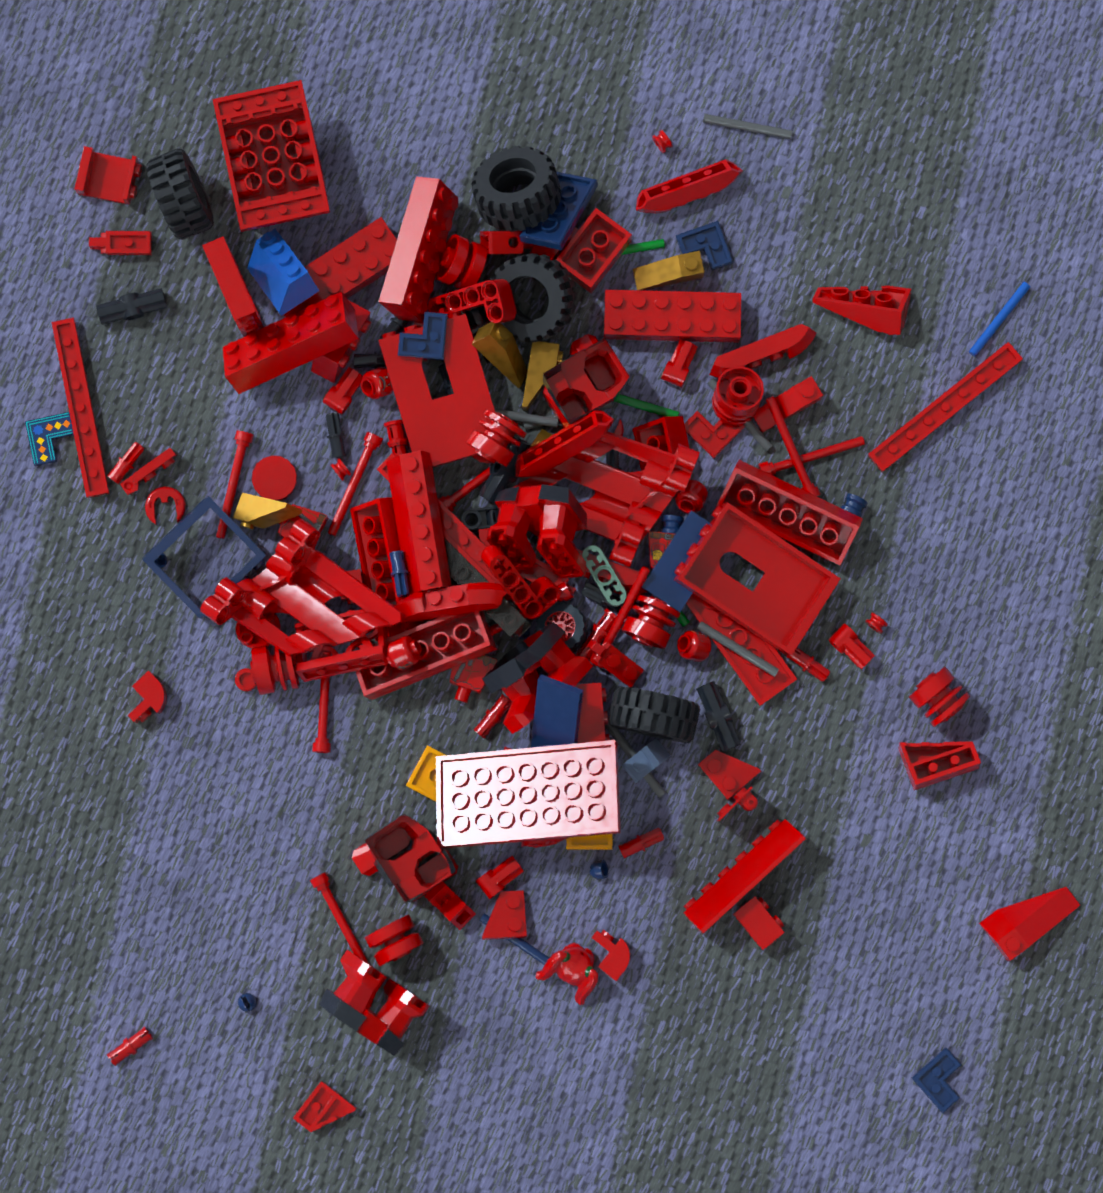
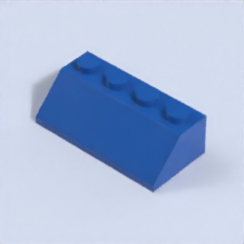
[247,228,319,316]

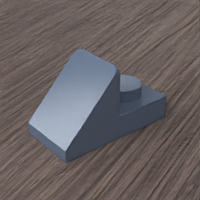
[622,738,670,783]

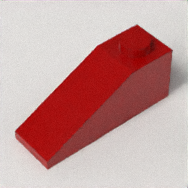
[753,376,823,433]

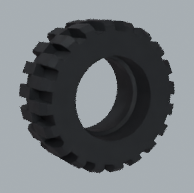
[471,146,561,232]
[146,148,214,240]
[490,253,577,343]
[608,686,700,743]

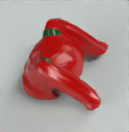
[535,942,598,1005]

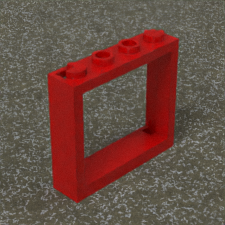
[202,237,264,337]

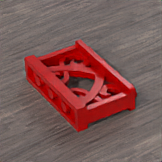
[295,609,389,682]

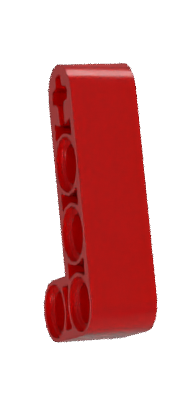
[427,279,516,323]
[481,545,561,619]

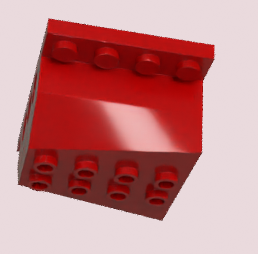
[213,80,330,232]

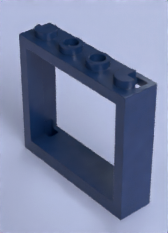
[142,495,266,619]

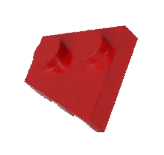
[482,890,527,940]

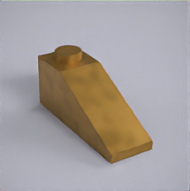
[633,251,704,290]
[472,322,528,388]
[522,341,563,411]
[233,493,303,530]

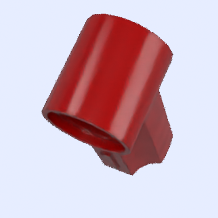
[661,339,697,388]
[323,367,363,415]
[828,623,875,670]
[476,856,524,899]

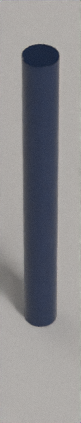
[480,913,549,965]

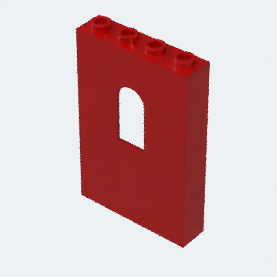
[379,312,495,468]
[674,502,841,656]

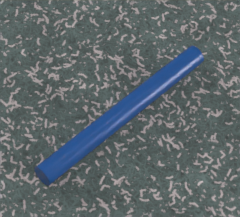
[968,282,1030,357]

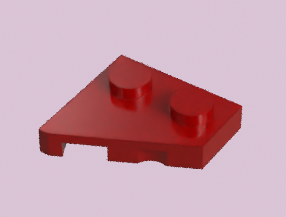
[698,750,761,800]
[293,1081,357,1132]

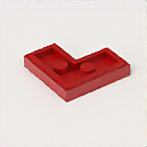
[684,411,745,459]

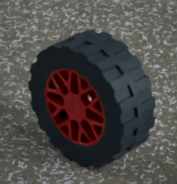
[535,602,588,653]

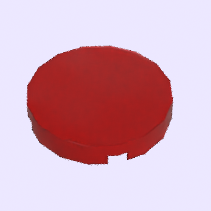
[252,456,297,501]

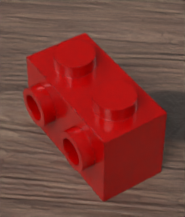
[733,896,785,950]

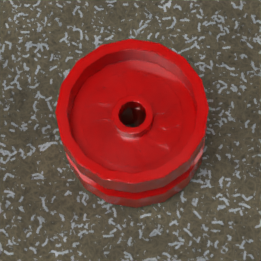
[436,234,487,289]
[365,914,424,967]

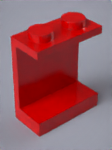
[74,146,142,205]

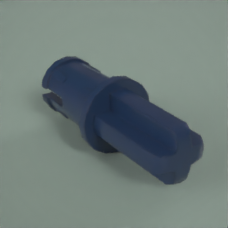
[389,551,410,597]

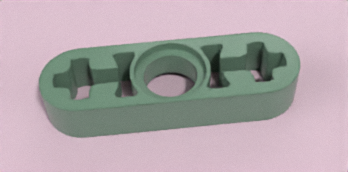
[582,546,626,607]

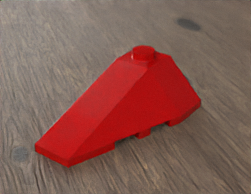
[812,286,911,335]
[979,887,1080,961]

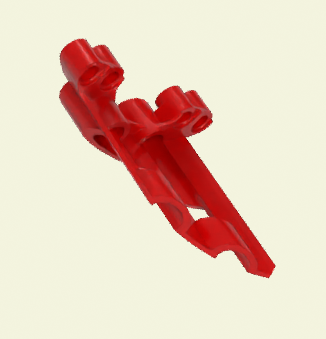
[512,431,700,567]
[200,518,403,656]

